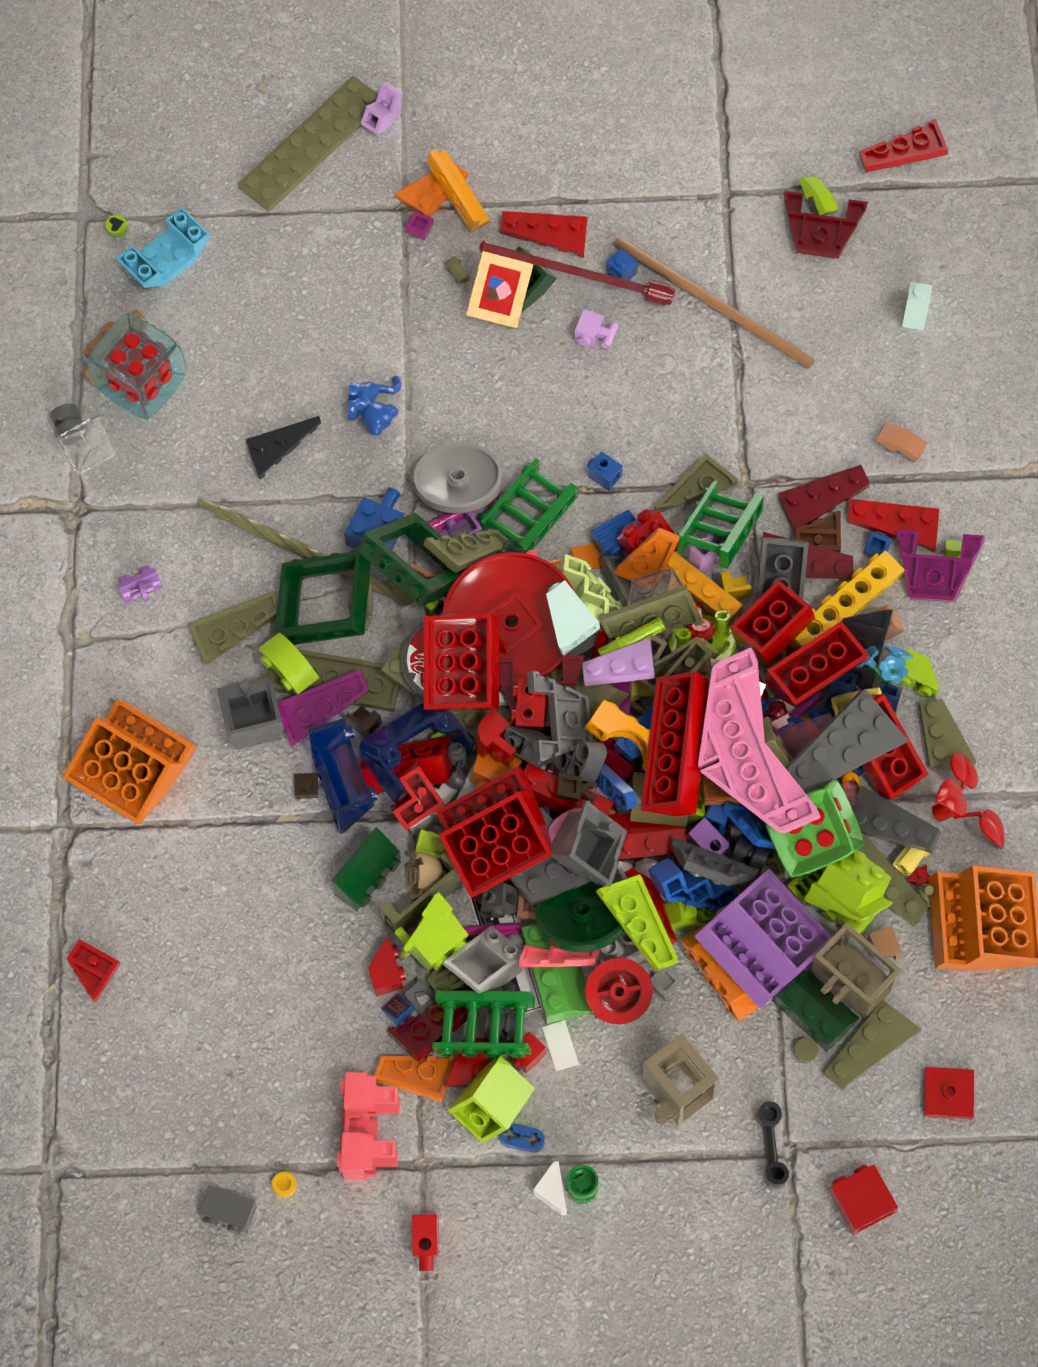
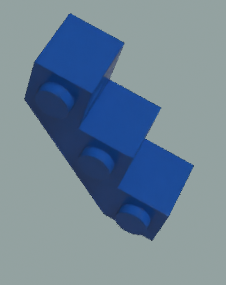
[648,858,738,912]

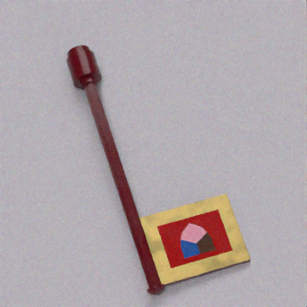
[466,240,675,328]

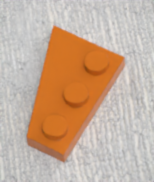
[613,527,680,591]

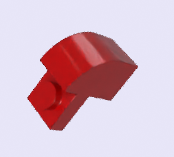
[475,710,516,767]

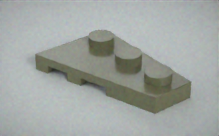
[919,699,976,769]

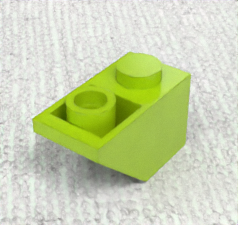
[898,648,939,699]
[664,901,713,932]

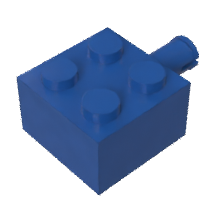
[344,487,404,550]

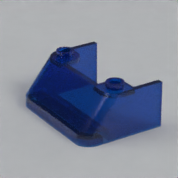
[358,703,475,803]

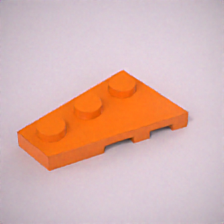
[394,164,468,217]
[374,1056,457,1102]

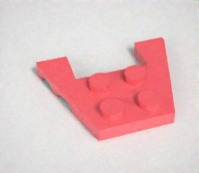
[519,945,601,967]

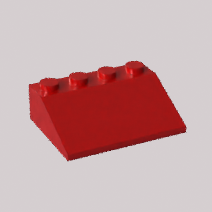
[424,613,499,711]

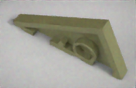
[654,454,738,513]

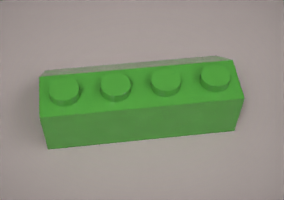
[522,924,593,1025]

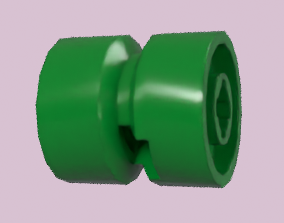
[567,1165,598,1204]

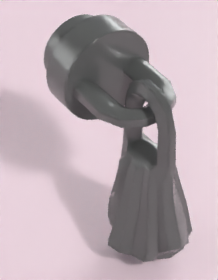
[447,743,467,790]

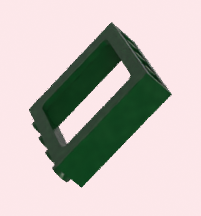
[357,513,469,607]
[274,550,371,645]

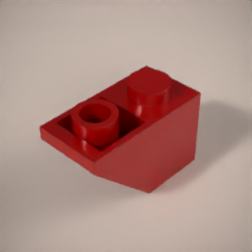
[368,938,406,997]

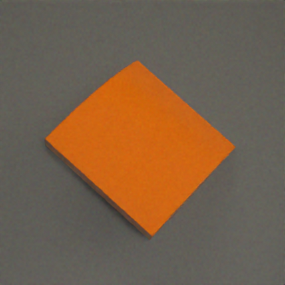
[62,698,198,824]
[929,865,1038,970]

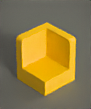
[720,571,752,600]

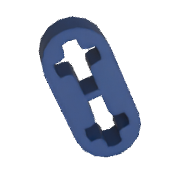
[499,1124,545,1153]

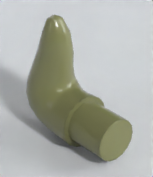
[917,884,934,909]

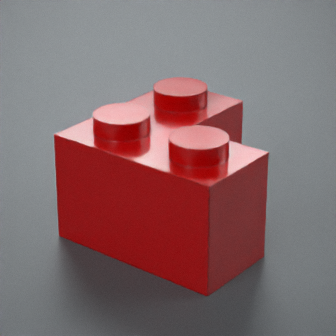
[390,761,445,831]

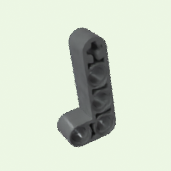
[531,728,607,783]

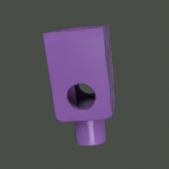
[686,817,730,858]

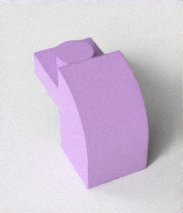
[361,82,403,134]

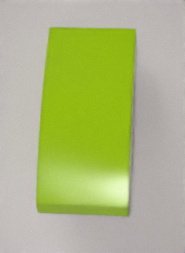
[799,176,839,215]

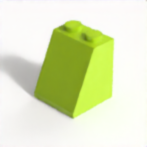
[447,1056,535,1143]

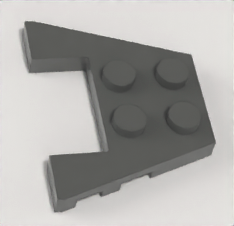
[527,670,593,763]
[509,807,592,905]

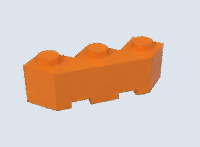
[680,925,759,1021]

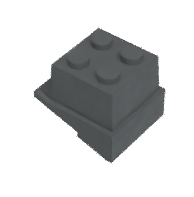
[217,676,284,750]
[551,800,627,886]

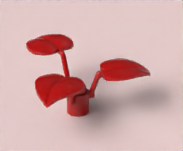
[932,752,1005,849]

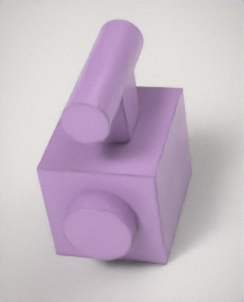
[575,309,619,348]

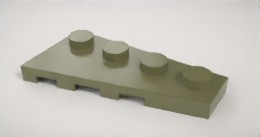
[423,529,513,573]
[600,585,703,638]

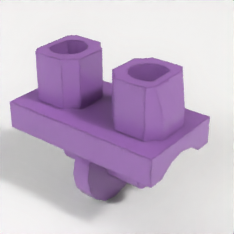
[117,565,162,603]

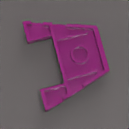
[897,530,985,602]

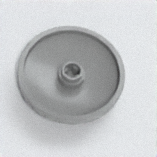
[414,442,503,513]

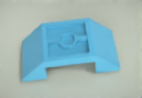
[116,207,210,288]

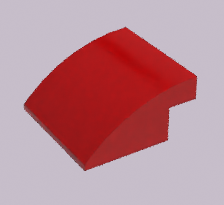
[436,766,553,898]

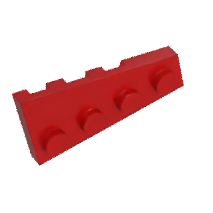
[859,118,948,173]
[500,211,588,258]
[847,499,940,553]

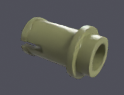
[445,256,470,285]

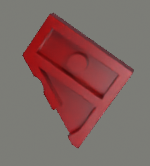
[67,939,120,1002]

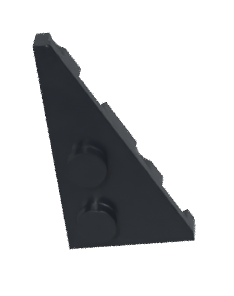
[246,416,321,479]

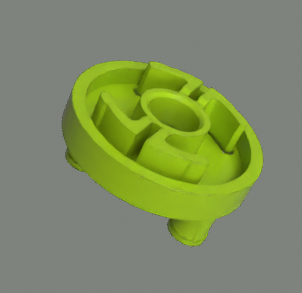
[668,610,737,673]

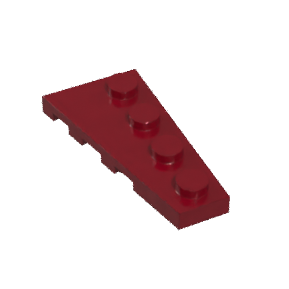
[778,465,870,534]
[387,985,481,1062]

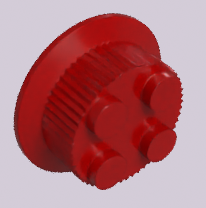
[585,957,653,1024]

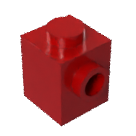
[509,1031,547,1074]

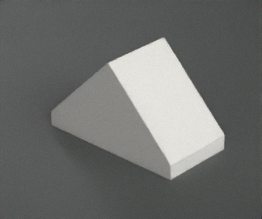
[533,1161,567,1215]

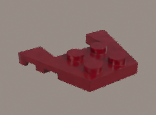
[784,191,868,259]
[499,655,584,728]

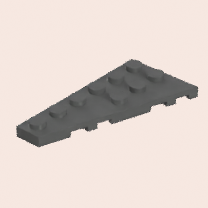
[786,689,909,794]

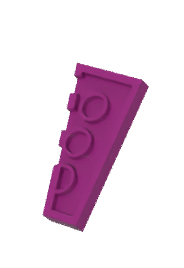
[278,669,370,747]

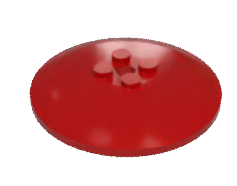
[442,552,575,686]

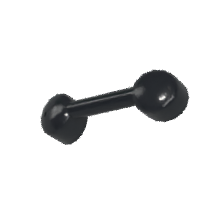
[756,1101,789,1188]

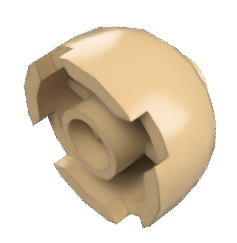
[406,852,446,900]

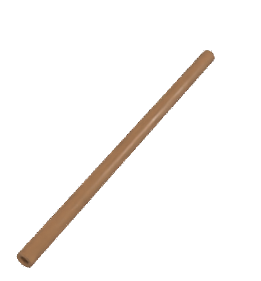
[614,236,815,369]

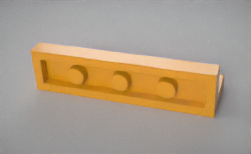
[426,149,490,232]

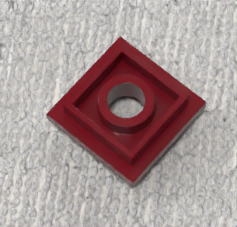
[762,700,790,732]

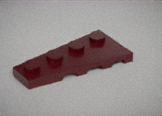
[763,531,853,579]

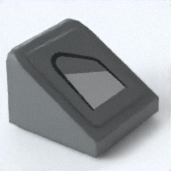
[404,979,436,1015]

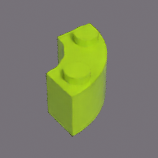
[258,633,319,694]

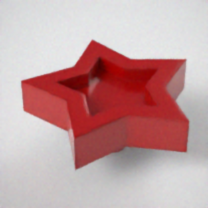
[907,865,930,888]

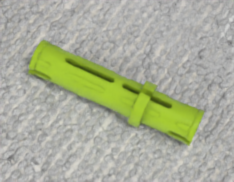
[598,617,666,656]

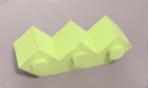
[557,554,623,635]

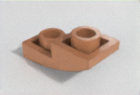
[875,422,927,462]

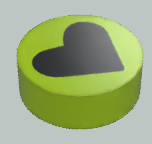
[105,215,128,237]

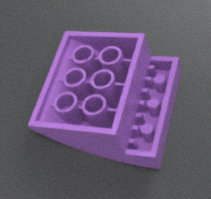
[694,869,832,1008]

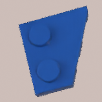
[722,801,775,849]

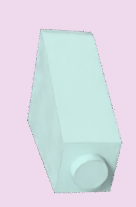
[902,282,932,330]
[546,580,600,656]

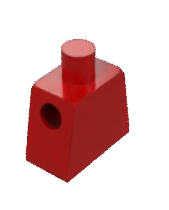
[412,1214,439,1271]

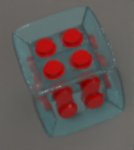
[88,313,186,420]

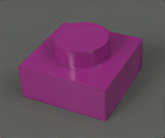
[405,211,434,240]

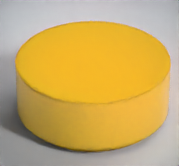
[272,1171,297,1198]

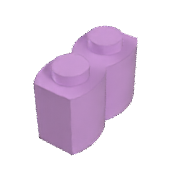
[688,526,726,574]

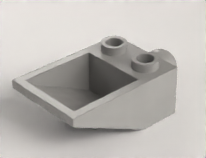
[443,925,524,993]

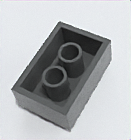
[756,537,809,601]

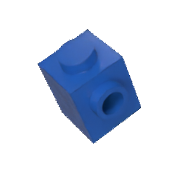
[606,248,637,281]
[587,451,623,491]

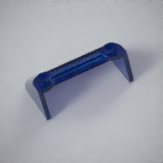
[308,718,377,834]

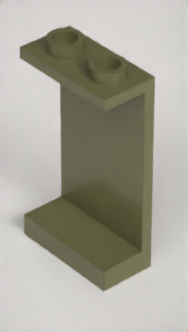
[380,852,462,938]

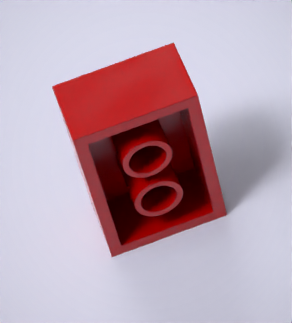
[730,580,815,666]

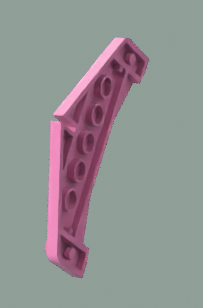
[698,647,821,833]

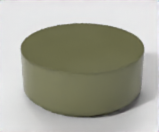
[794,1038,818,1063]

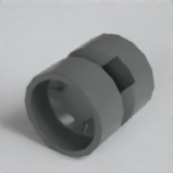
[50,403,87,445]
[484,1009,515,1043]

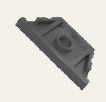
[670,837,759,886]

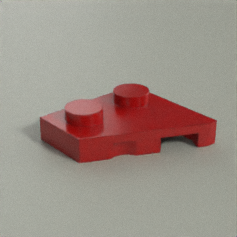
[444,1038,490,1087]

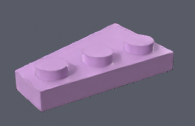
[583,638,655,686]

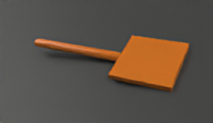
[548,544,603,570]

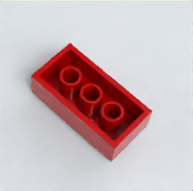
[862,694,929,799]

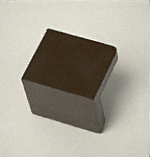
[345,707,382,740]

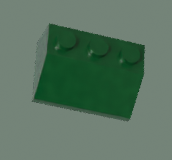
[331,827,401,912]
[774,970,860,1052]

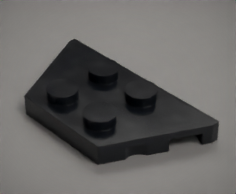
[842,609,894,689]

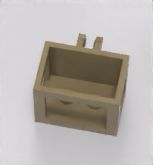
[811,922,902,1020]
[642,1034,719,1126]

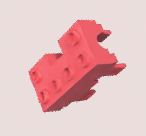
[337,1072,400,1181]

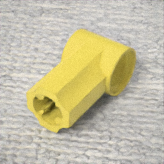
[893,846,930,876]

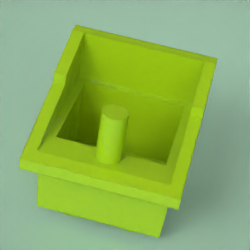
[804,851,893,925]
[394,892,468,972]

